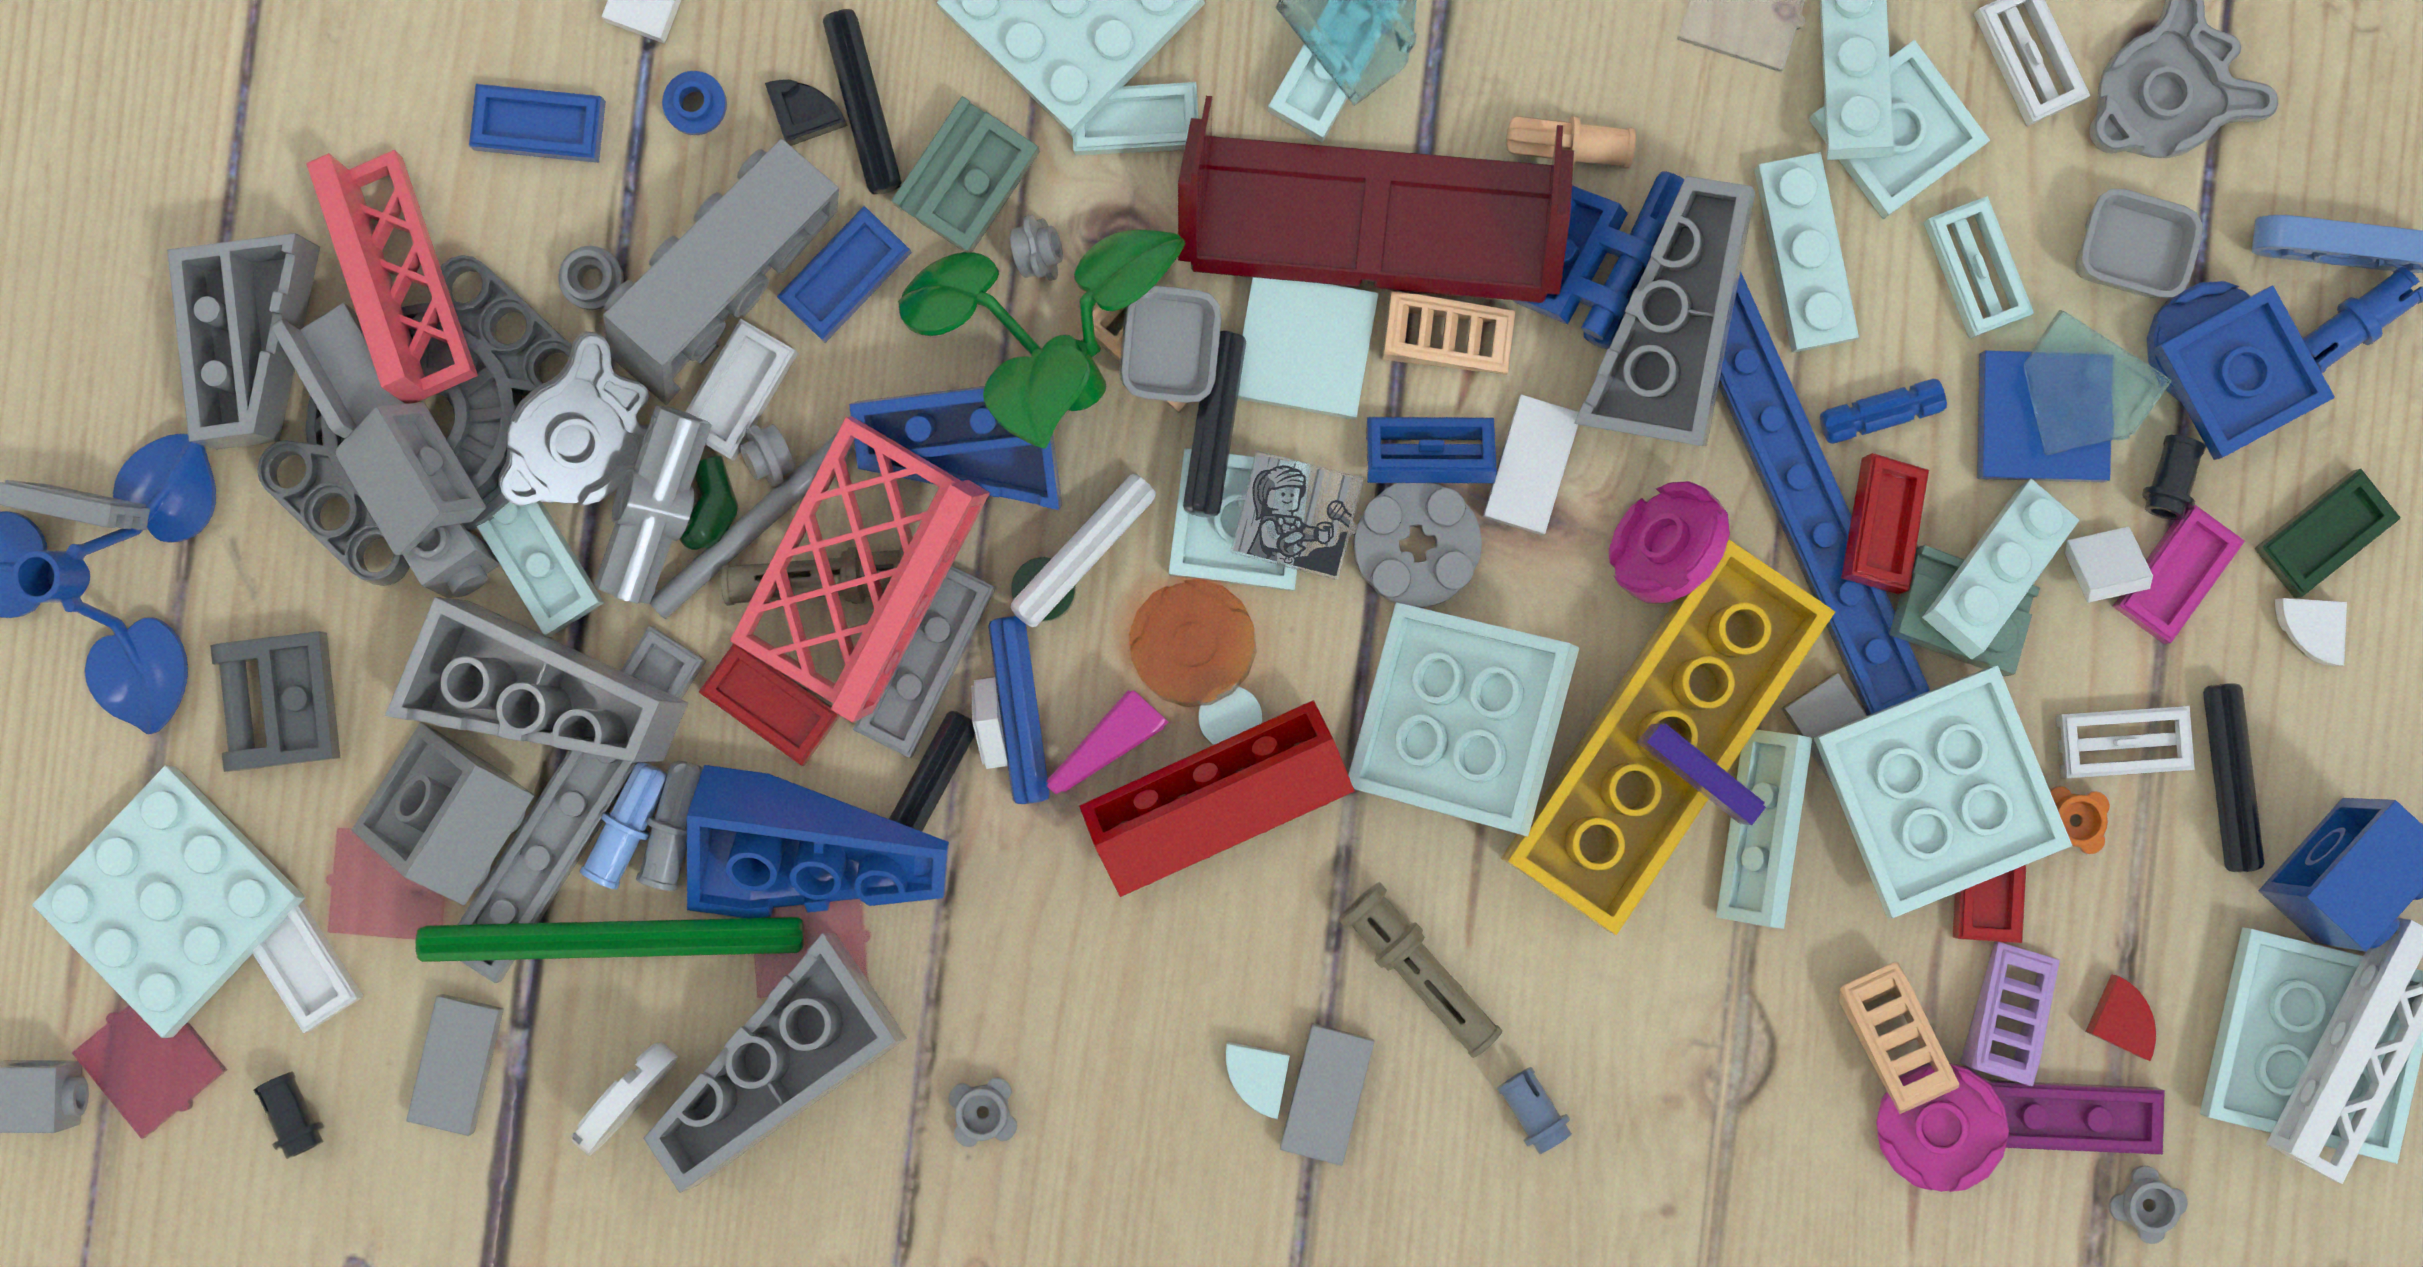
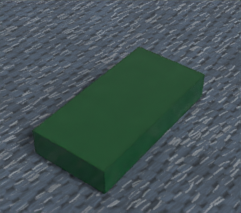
[2254,469,2401,598]

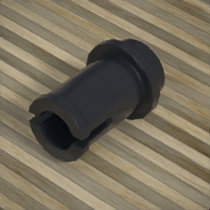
[2142,435,2206,520]
[253,1072,324,1159]

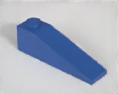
[687,765,949,918]

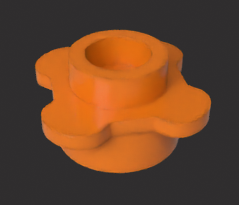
[2050,786,2110,854]

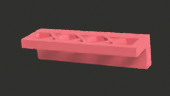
[306,150,478,404]

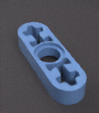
[2252,215,2423,273]

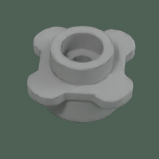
[1010,215,1063,281]
[949,1077,1017,1147]
[2109,1166,2188,1244]

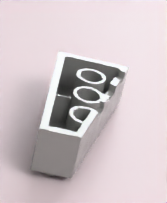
[1574,176,1755,446]

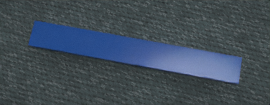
[1718,270,1930,716]

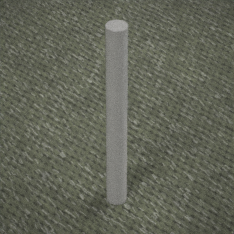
[650,432,855,619]

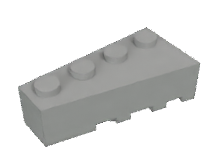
[603,138,839,406]
[385,597,688,762]
[643,933,907,1193]

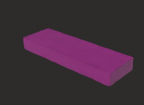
[1987,1080,2165,1155]

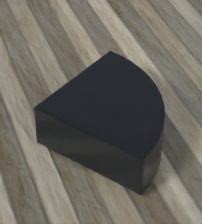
[765,79,848,146]

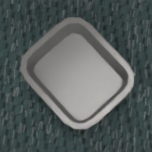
[2075,189,2203,298]
[1119,286,1221,403]

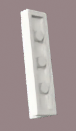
[2266,918,2423,1184]

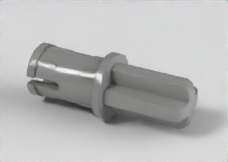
[636,761,703,891]

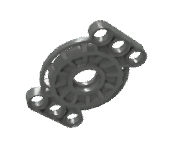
[257,255,572,586]

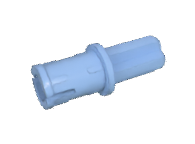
[579,762,667,890]

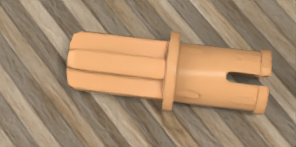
[1506,116,1636,169]

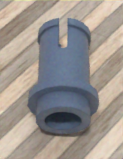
[1497,1067,1572,1154]

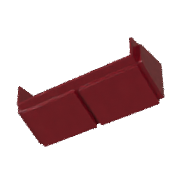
[1178,95,1574,303]

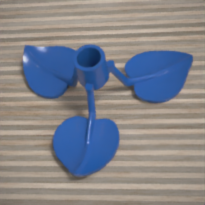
[0,434,216,734]

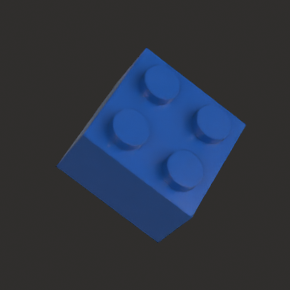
[2258,798,2423,952]

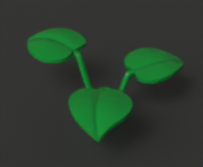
[898,229,1185,449]

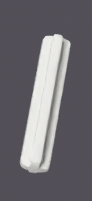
[1010,474,1156,628]

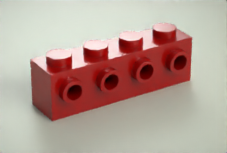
[1079,700,1355,897]

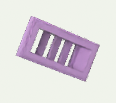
[1960,941,2060,1086]

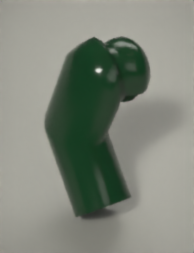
[679,456,738,550]

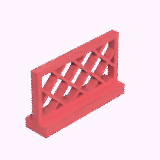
[730,416,990,723]

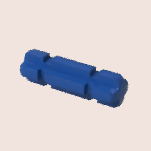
[1820,378,1947,444]

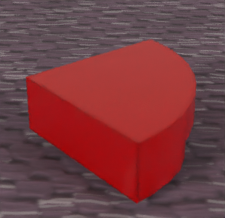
[2085,974,2156,1061]

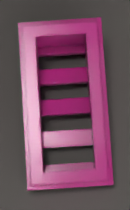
[1047,690,1170,794]

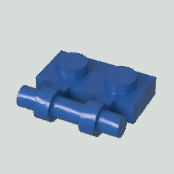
[1513,185,1664,340]

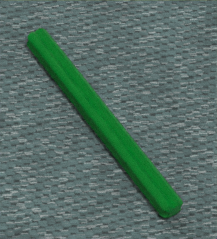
[415,917,804,962]

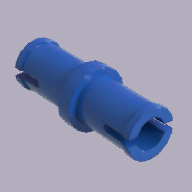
[2303,267,2423,373]

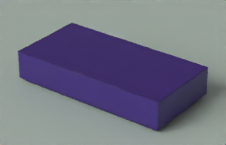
[1637,723,1766,825]

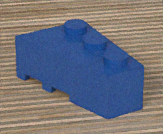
[849,386,1062,510]

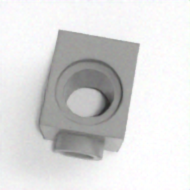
[0,1060,89,1133]

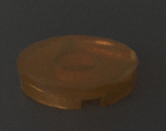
[1129,579,1257,707]

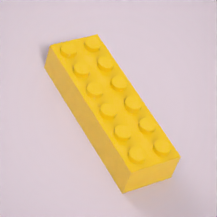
[1501,539,1835,935]

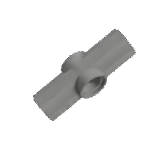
[594,405,712,604]

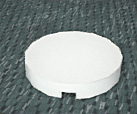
[571,1042,678,1156]

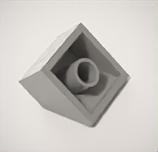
[351,722,534,906]

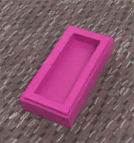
[2112,505,2245,644]

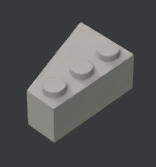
[167,233,320,450]

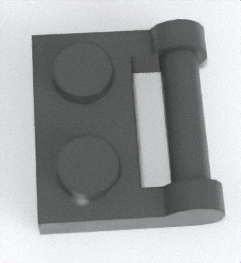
[210,631,340,772]

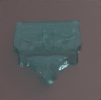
[1275,0,1417,106]
[2024,310,2172,455]

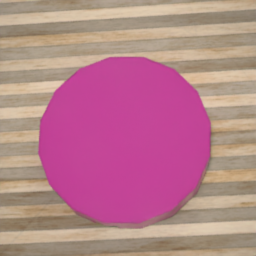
[1609,481,1730,603]
[1876,1063,2009,1192]

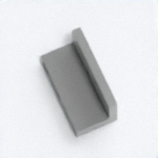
[270,303,405,439]
[335,402,487,555]

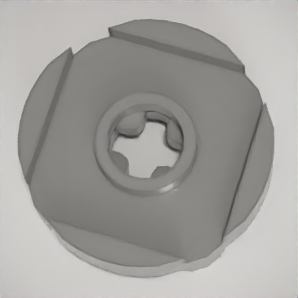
[1353,483,1482,608]

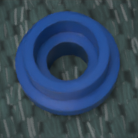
[662,71,727,135]

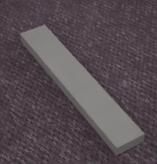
[458,626,707,983]

